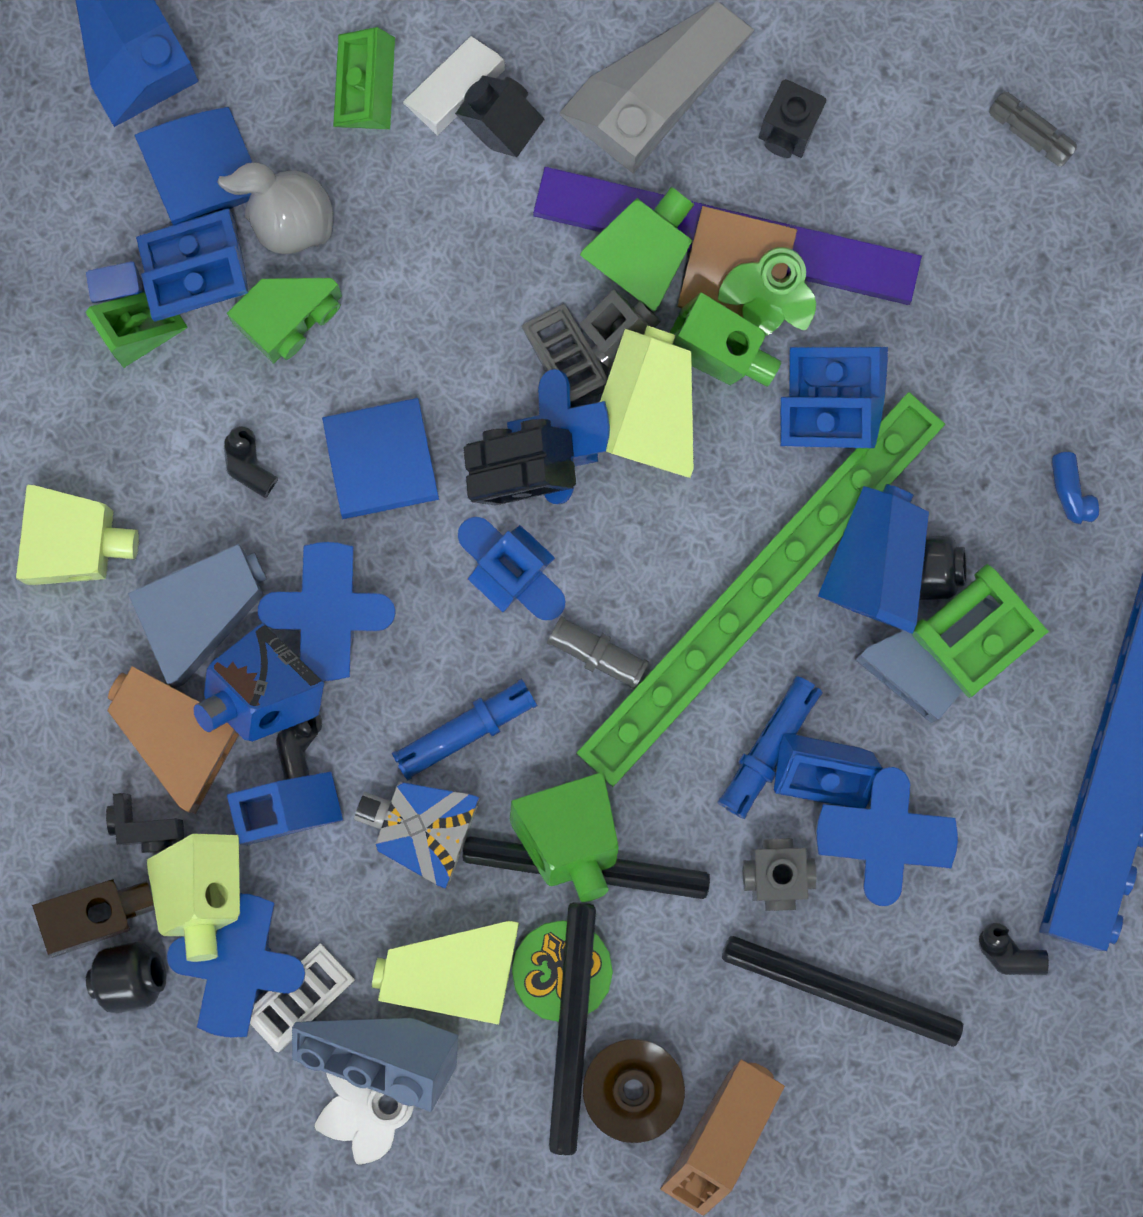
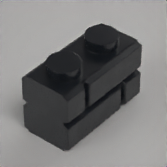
[464,419,576,506]

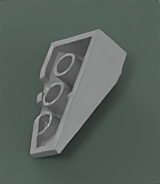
[559,1,754,174]

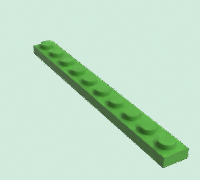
[576,392,945,788]

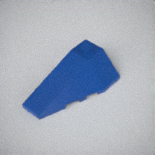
[75,0,199,127]

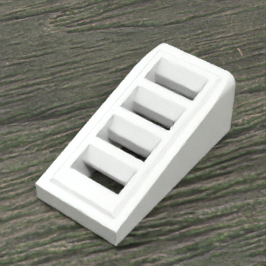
[250,943,355,1053]

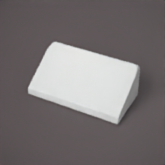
[403,36,505,136]

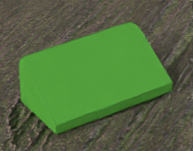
[333,27,395,130]

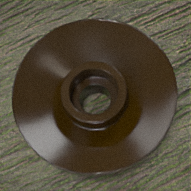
[583,1039,685,1143]

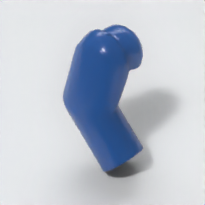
[1052,452,1099,525]

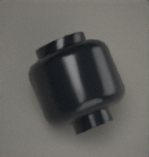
[919,535,967,600]
[86,942,166,1014]

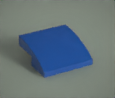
[134,107,253,225]
[136,209,248,322]
[781,347,888,448]
[322,398,439,519]

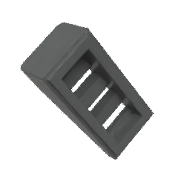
[521,304,608,408]

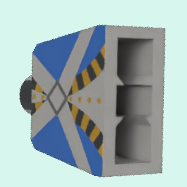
[354,782,480,889]

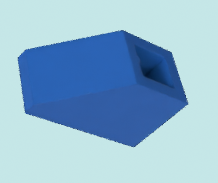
[227,772,344,846]

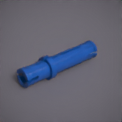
[717,676,823,819]
[392,678,537,781]

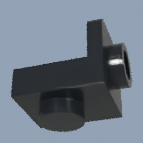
[758,79,826,158]
[106,793,184,853]

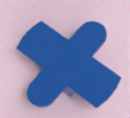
[507,369,610,505]
[458,517,566,620]
[258,542,396,681]
[816,767,958,906]
[167,893,305,1038]

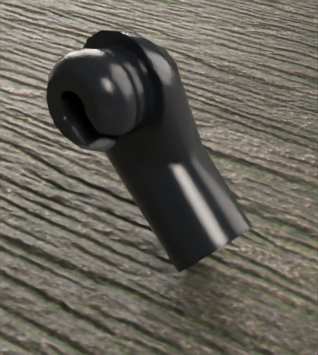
[224,426,278,498]
[276,714,322,780]
[979,923,1049,975]

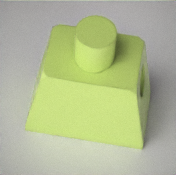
[16,485,139,585]
[147,834,240,962]

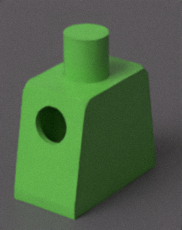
[580,187,695,311]
[669,292,781,387]
[510,772,618,902]

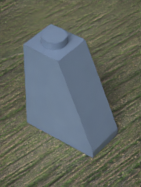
[128,544,267,688]
[855,598,999,723]

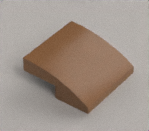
[677,206,797,317]

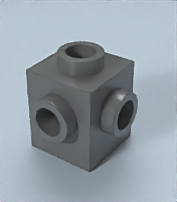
[579,289,661,370]
[742,838,816,911]

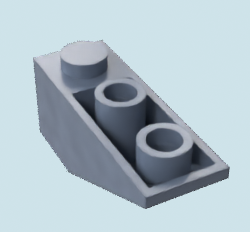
[292,1018,459,1112]

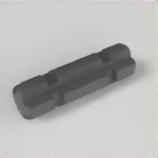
[989,91,1077,167]

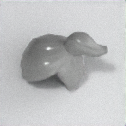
[217,162,333,254]

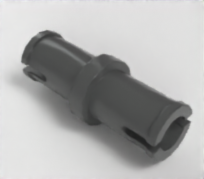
[546,616,649,690]

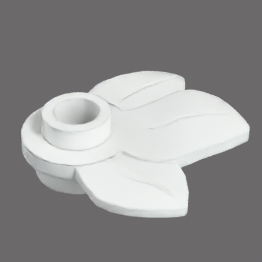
[315,1073,414,1164]

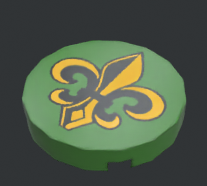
[512,920,613,1022]

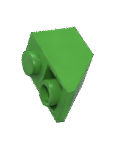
[227,278,342,364]

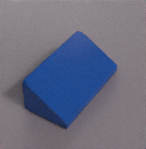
[774,733,883,809]

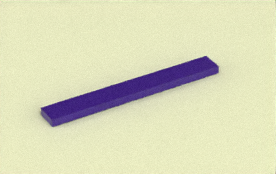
[533,167,922,305]

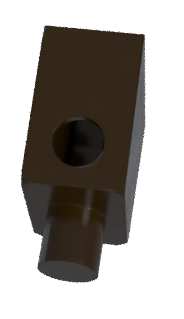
[32,879,155,958]

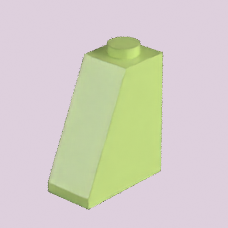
[600,326,694,478]
[372,921,519,1025]

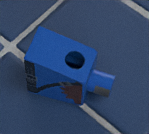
[194,623,324,742]

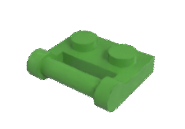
[911,564,1049,698]

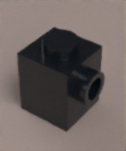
[455,75,545,157]

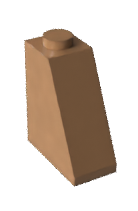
[107,666,239,814]
[660,1059,785,1216]

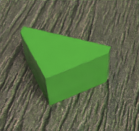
[85,292,188,368]

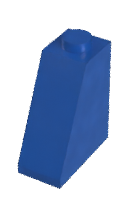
[818,484,929,634]

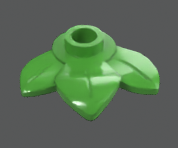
[718,247,816,336]

